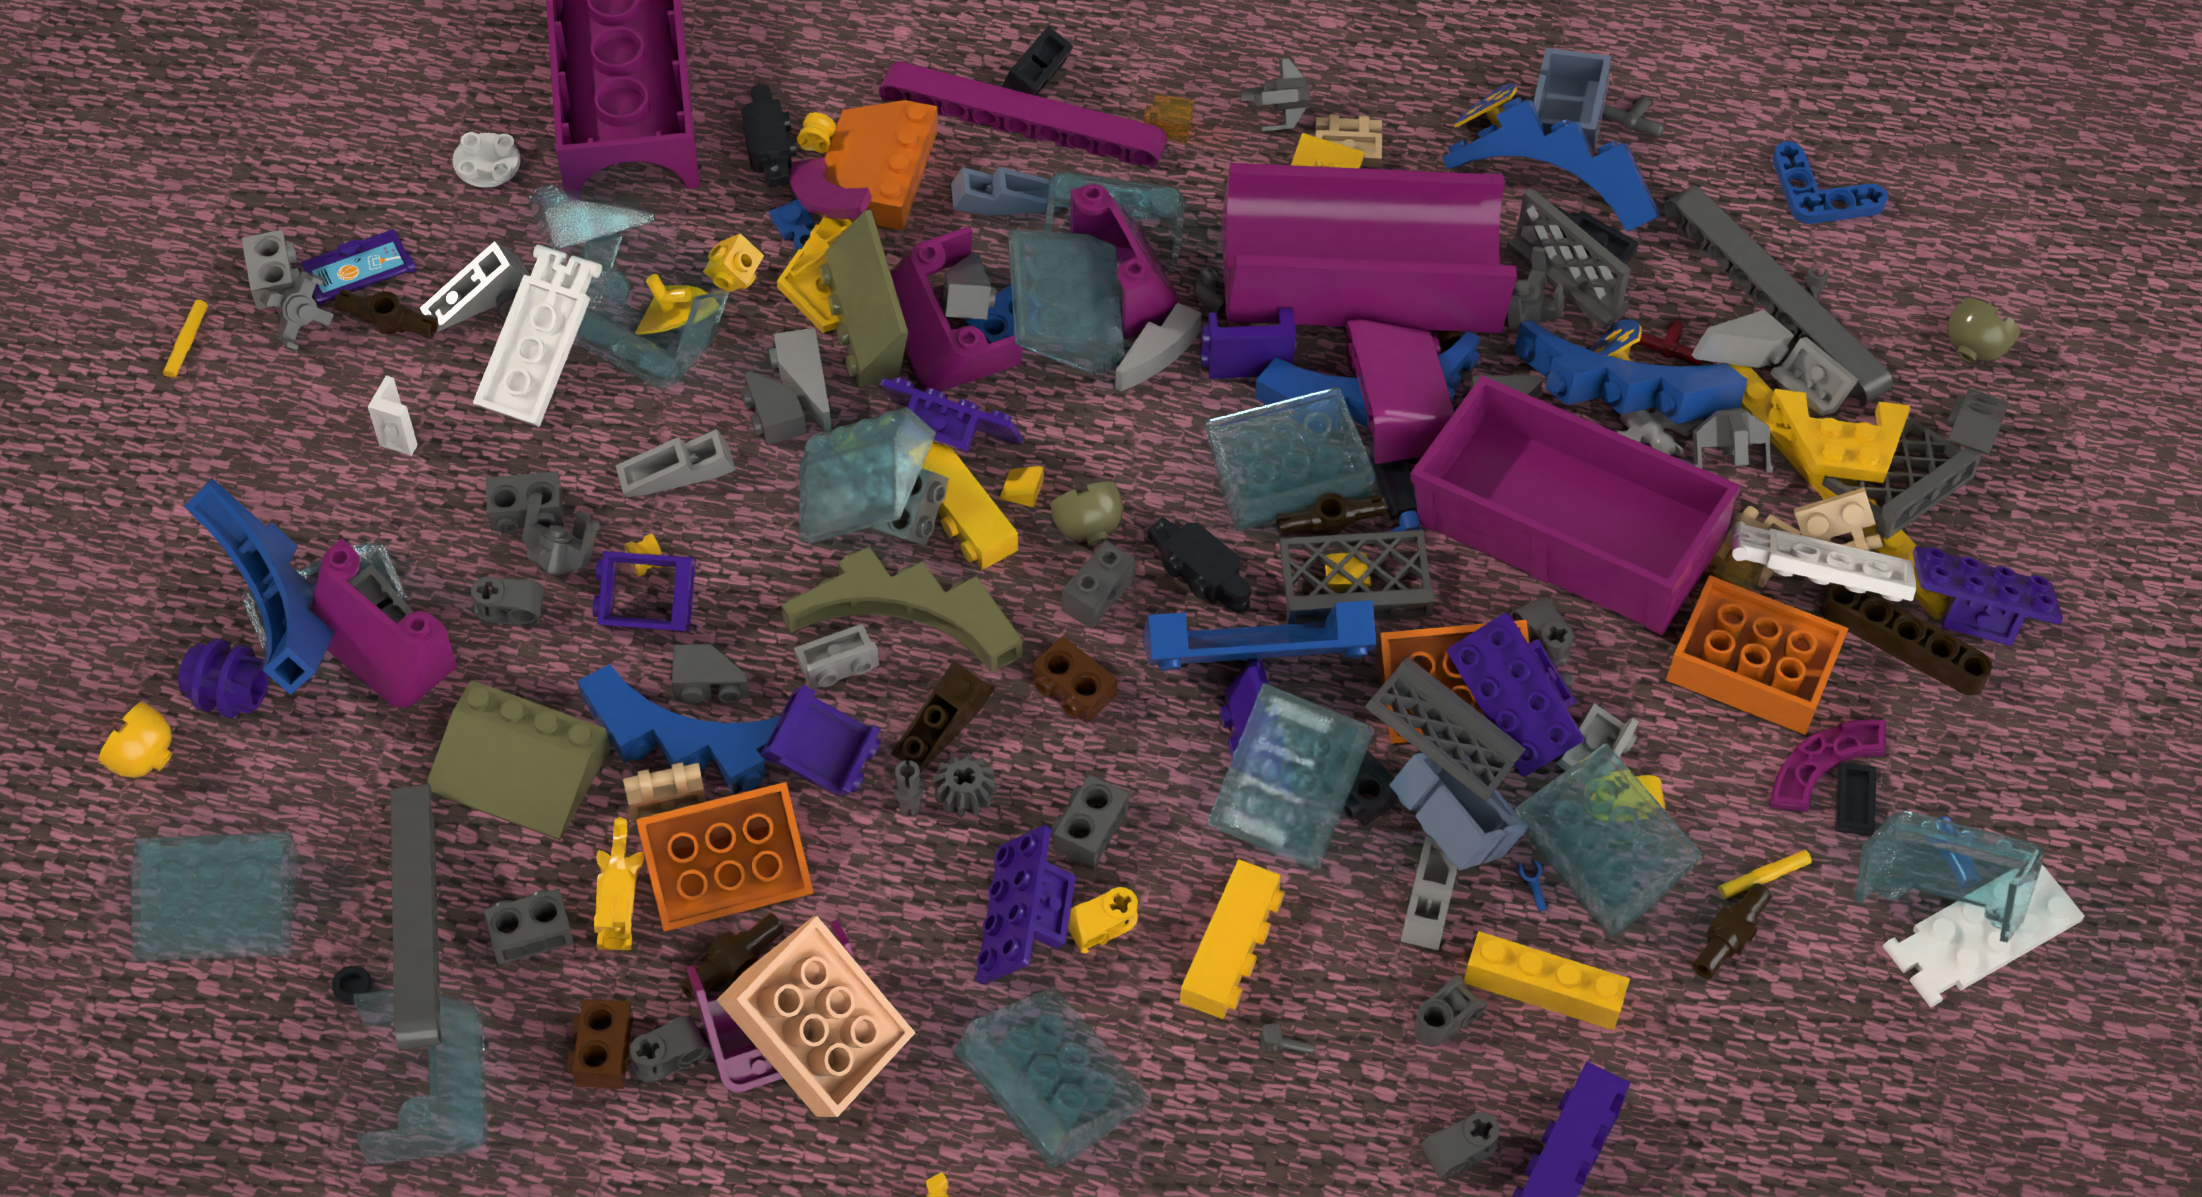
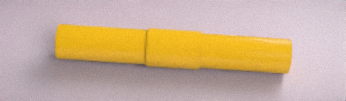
[163,300,208,378]
[1718,850,1812,900]

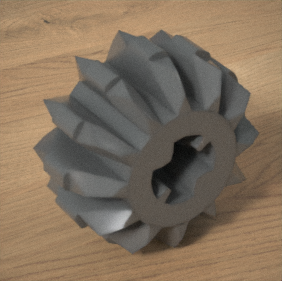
[933,752,997,818]

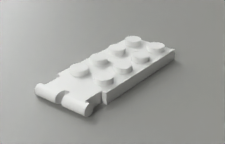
[473,244,602,427]
[1732,521,1916,602]
[1883,857,2084,1008]

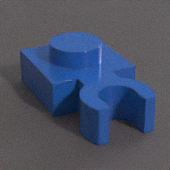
[769,199,815,252]

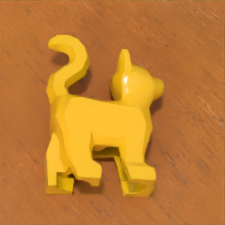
[594,817,644,950]

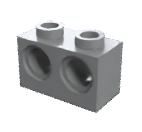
[241,230,300,309]

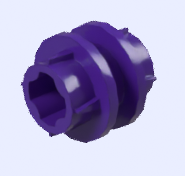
[178,638,269,719]

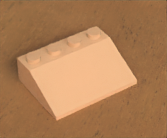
[717,916,915,1117]

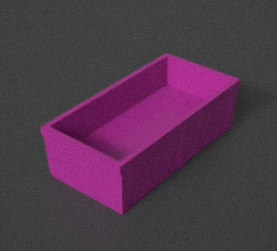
[1410,375,1741,636]

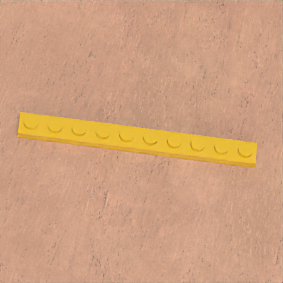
[1716,362,1951,620]

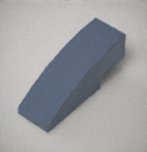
[951,167,1062,215]

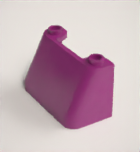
[1070,184,1182,339]
[1346,319,1454,464]
[310,538,457,708]

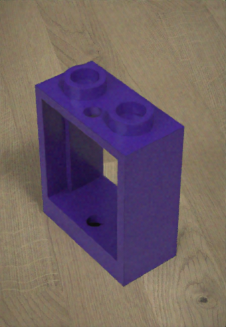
[592,551,696,632]

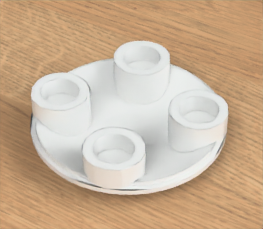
[453,132,520,187]

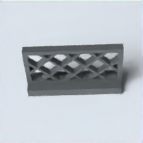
[1506,188,1631,329]
[1822,417,1982,539]
[1279,530,1435,625]
[1365,657,1526,802]

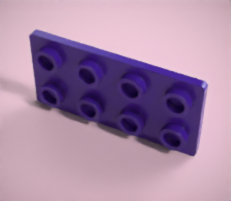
[880,377,1024,454]
[1912,547,2063,646]
[1447,613,1585,777]
[976,825,1076,984]

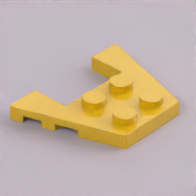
[777,214,852,333]
[1771,389,1910,483]

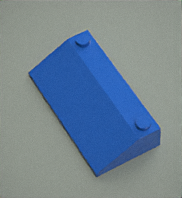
[1142,600,1377,671]

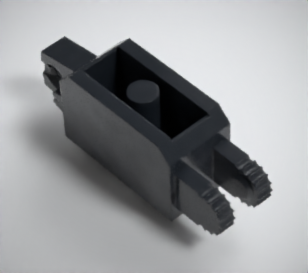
[741,83,797,187]
[1148,517,1252,614]

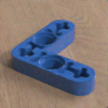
[1772,141,1888,224]

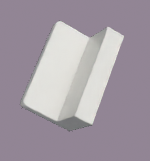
[368,376,418,456]

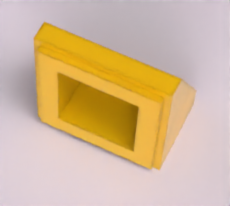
[1000,466,1044,507]
[1325,553,1371,594]

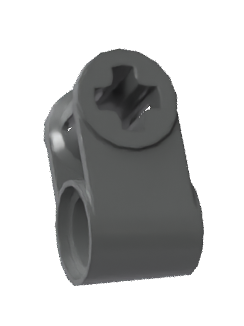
[471,577,545,626]
[1511,596,1574,667]
[1413,975,1488,1047]
[630,1016,710,1082]
[1420,1112,1500,1182]

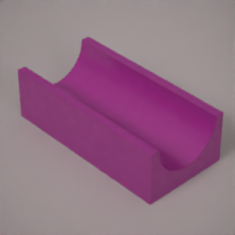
[546,0,700,201]
[1221,163,1517,333]

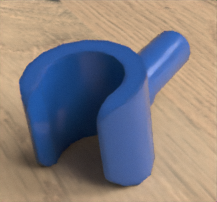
[1389,510,1420,532]
[1516,859,1548,912]

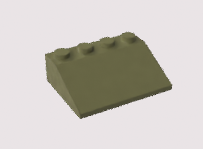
[819,210,908,388]
[426,680,610,841]

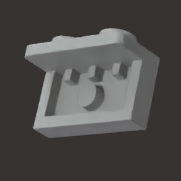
[1770,337,1859,416]
[794,623,879,690]
[1556,703,1639,789]

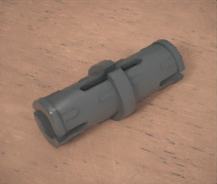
[894,760,924,815]

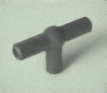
[1602,97,1664,137]

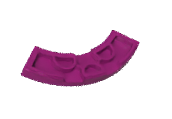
[790,157,872,219]
[1770,719,1886,812]

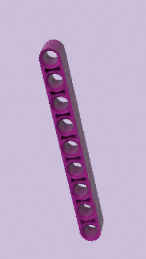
[878,61,1167,169]

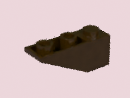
[891,661,996,774]

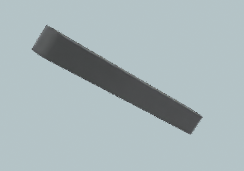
[1663,185,1893,406]
[390,783,441,1051]

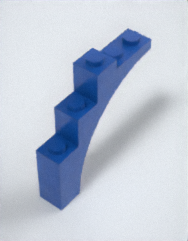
[1442,97,1661,231]
[1514,320,1748,424]
[1255,331,1480,438]
[184,478,335,695]
[577,664,780,794]

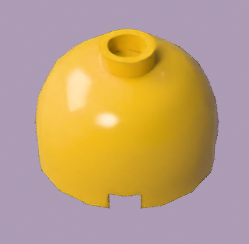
[98,701,172,778]

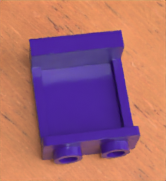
[1200,308,1296,379]
[760,685,881,797]

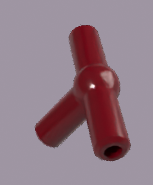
[1636,320,1702,365]

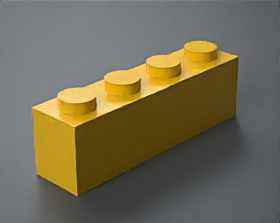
[904,440,1018,570]
[1180,859,1285,1019]
[1464,931,1630,1031]

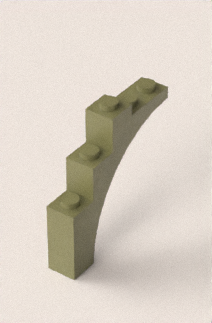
[781,546,1023,673]

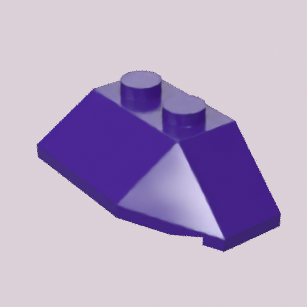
[1219,658,1296,796]

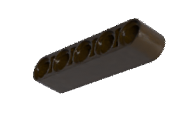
[1821,583,1993,695]

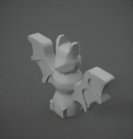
[1617,409,1703,455]

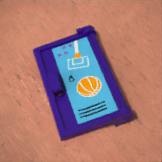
[300,229,416,306]

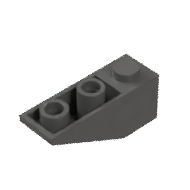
[942,252,996,320]

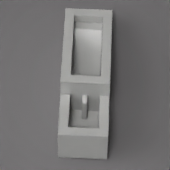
[1115,303,1202,391]
[615,429,736,497]
[1401,836,1458,950]

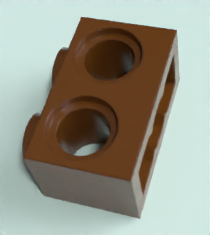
[1033,636,1117,723]
[567,999,634,1089]

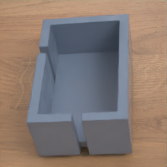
[1533,48,1611,153]
[1389,751,1528,870]

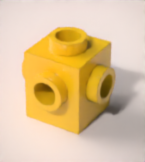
[703,233,764,292]

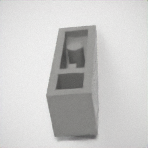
[420,241,530,332]
[1691,310,1794,368]
[769,328,832,431]

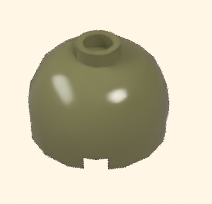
[1947,298,2021,363]
[1050,481,1124,546]

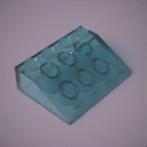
[528,184,656,250]
[1008,230,1125,375]
[1205,387,1375,531]
[799,407,936,544]
[1206,683,1375,870]
[1515,743,1703,938]
[131,832,299,962]
[954,987,1152,1168]

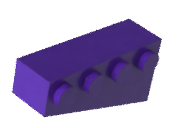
[1512,1061,1631,1197]

